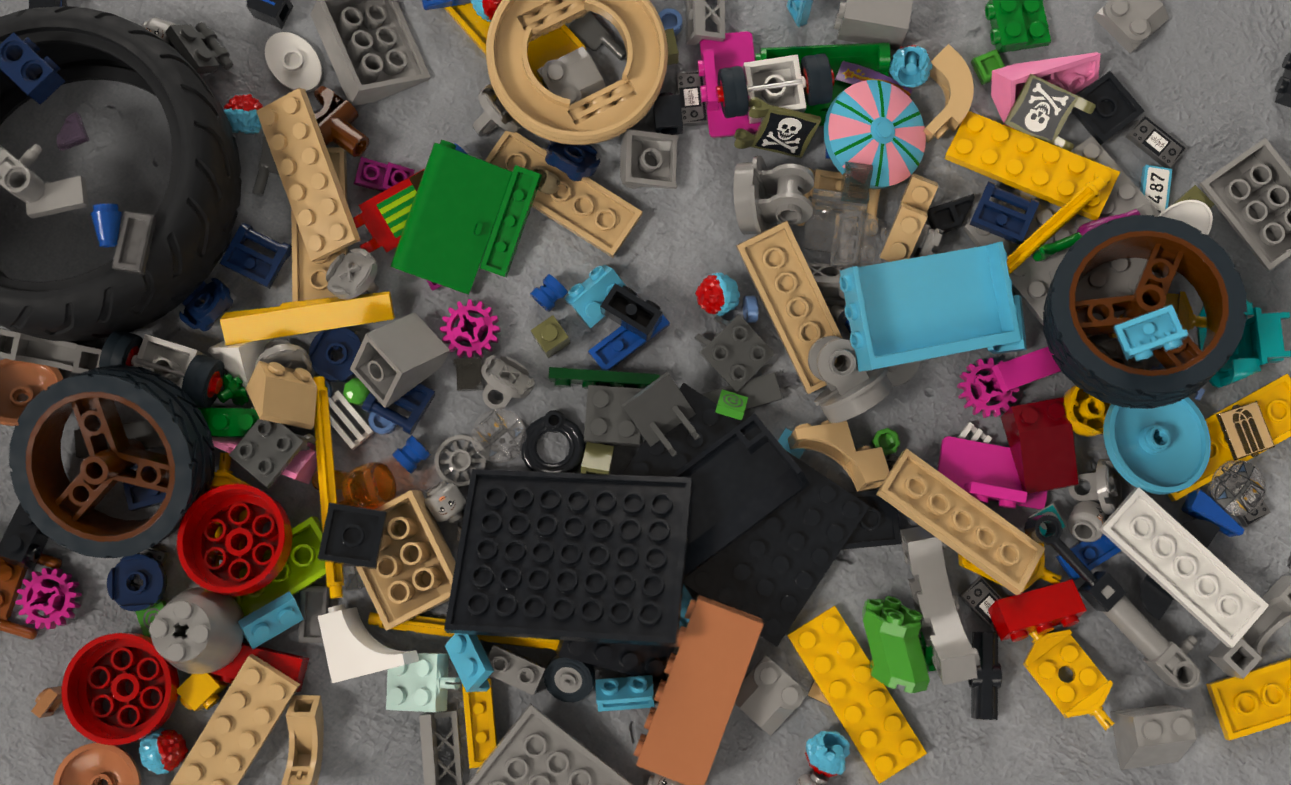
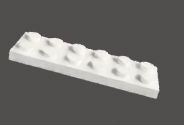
[1099,487,1269,648]

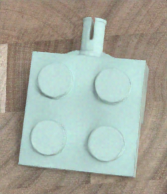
[386,653,461,712]

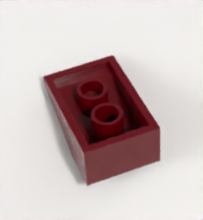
[1001,397,1079,495]

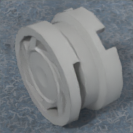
[910,223,943,258]

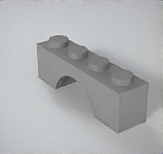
[0,328,102,373]
[1208,576,1291,679]

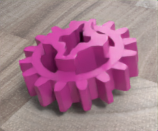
[440,299,501,360]
[957,358,1020,418]
[16,568,82,629]

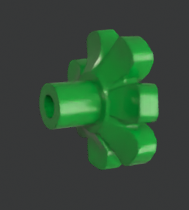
[217,374,249,406]

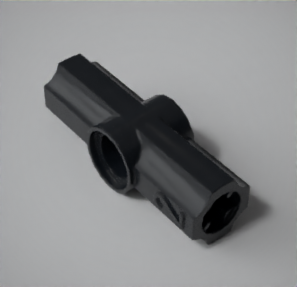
[968,632,1002,720]

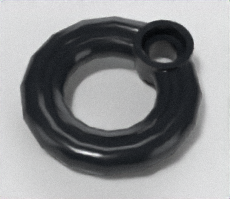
[520,410,586,473]

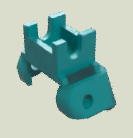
[1197,300,1291,388]

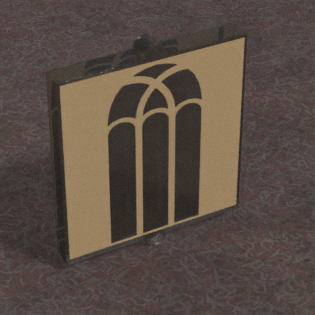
[1216,401,1275,461]

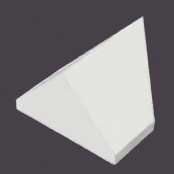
[207,338,273,388]

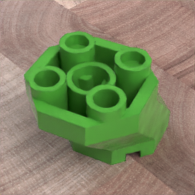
[862,596,930,693]

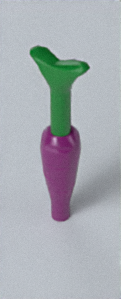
[1033,209,1140,262]

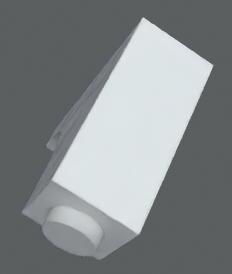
[318,604,419,683]

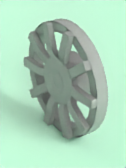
[435,435,487,487]

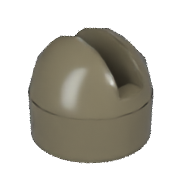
[538,170,560,194]

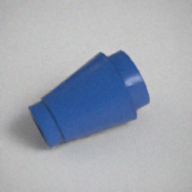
[91,204,122,247]

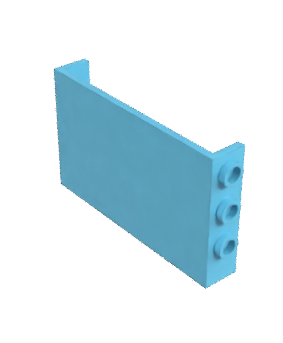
[839,241,1021,372]

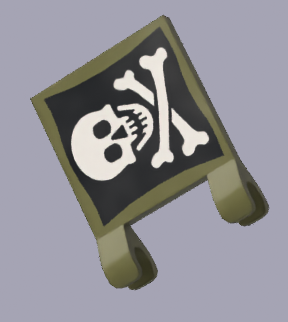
[1004,73,1096,152]
[734,97,821,158]

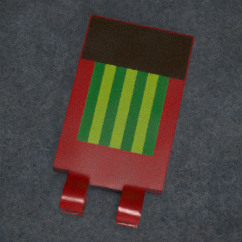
[353,168,425,253]

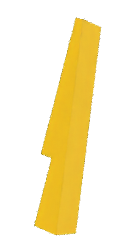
[220,291,395,345]

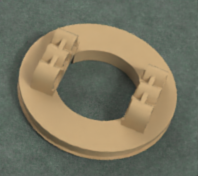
[486,0,668,145]

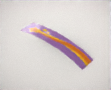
[835,61,912,97]

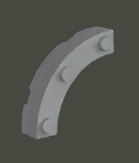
[900,526,980,685]

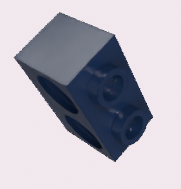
[0,32,65,105]

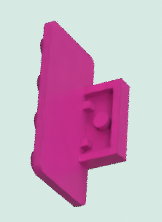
[697,31,761,138]
[937,436,1047,510]

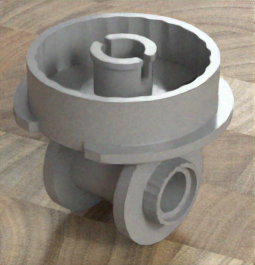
[733,156,814,235]
[808,336,893,423]

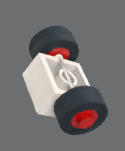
[716,54,834,124]
[99,331,225,408]

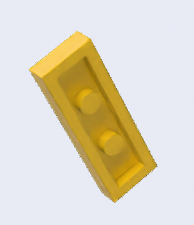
[462,678,497,769]

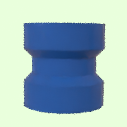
[530,274,568,312]
[392,435,431,474]

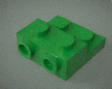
[985,0,1051,53]

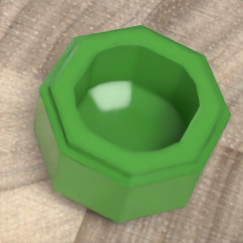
[343,378,370,406]
[871,428,901,456]

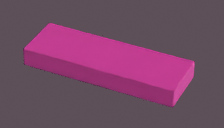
[992,347,1061,393]

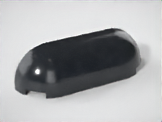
[1140,520,1220,621]

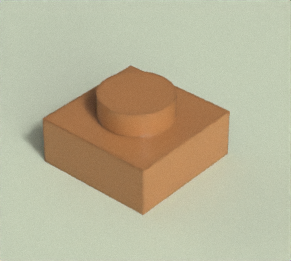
[31,686,62,718]

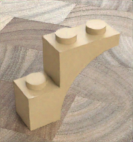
[880,173,938,262]
[788,420,890,492]

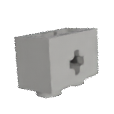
[488,644,546,695]

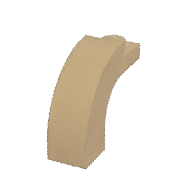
[924,44,974,143]
[281,695,324,785]

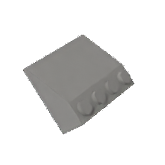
[310,0,431,106]
[1199,138,1291,272]

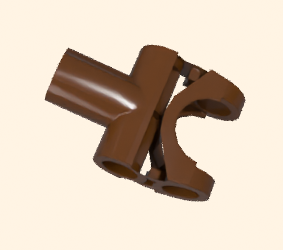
[314,86,369,157]

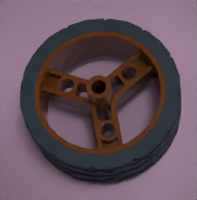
[1043,215,1247,409]
[9,365,215,558]

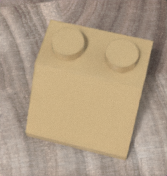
[246,361,317,430]

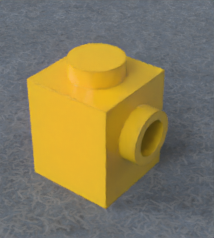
[177,673,228,711]

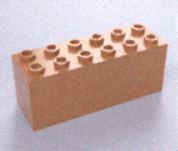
[634,595,764,785]

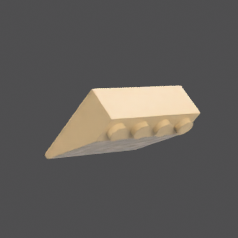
[356,490,456,631]

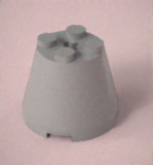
[149,587,245,674]

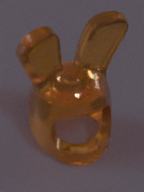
[312,461,396,510]

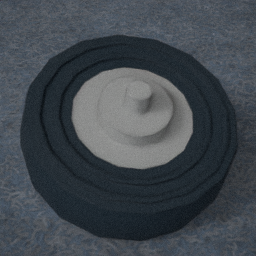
[544,655,595,703]

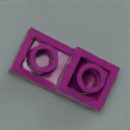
[353,157,415,192]

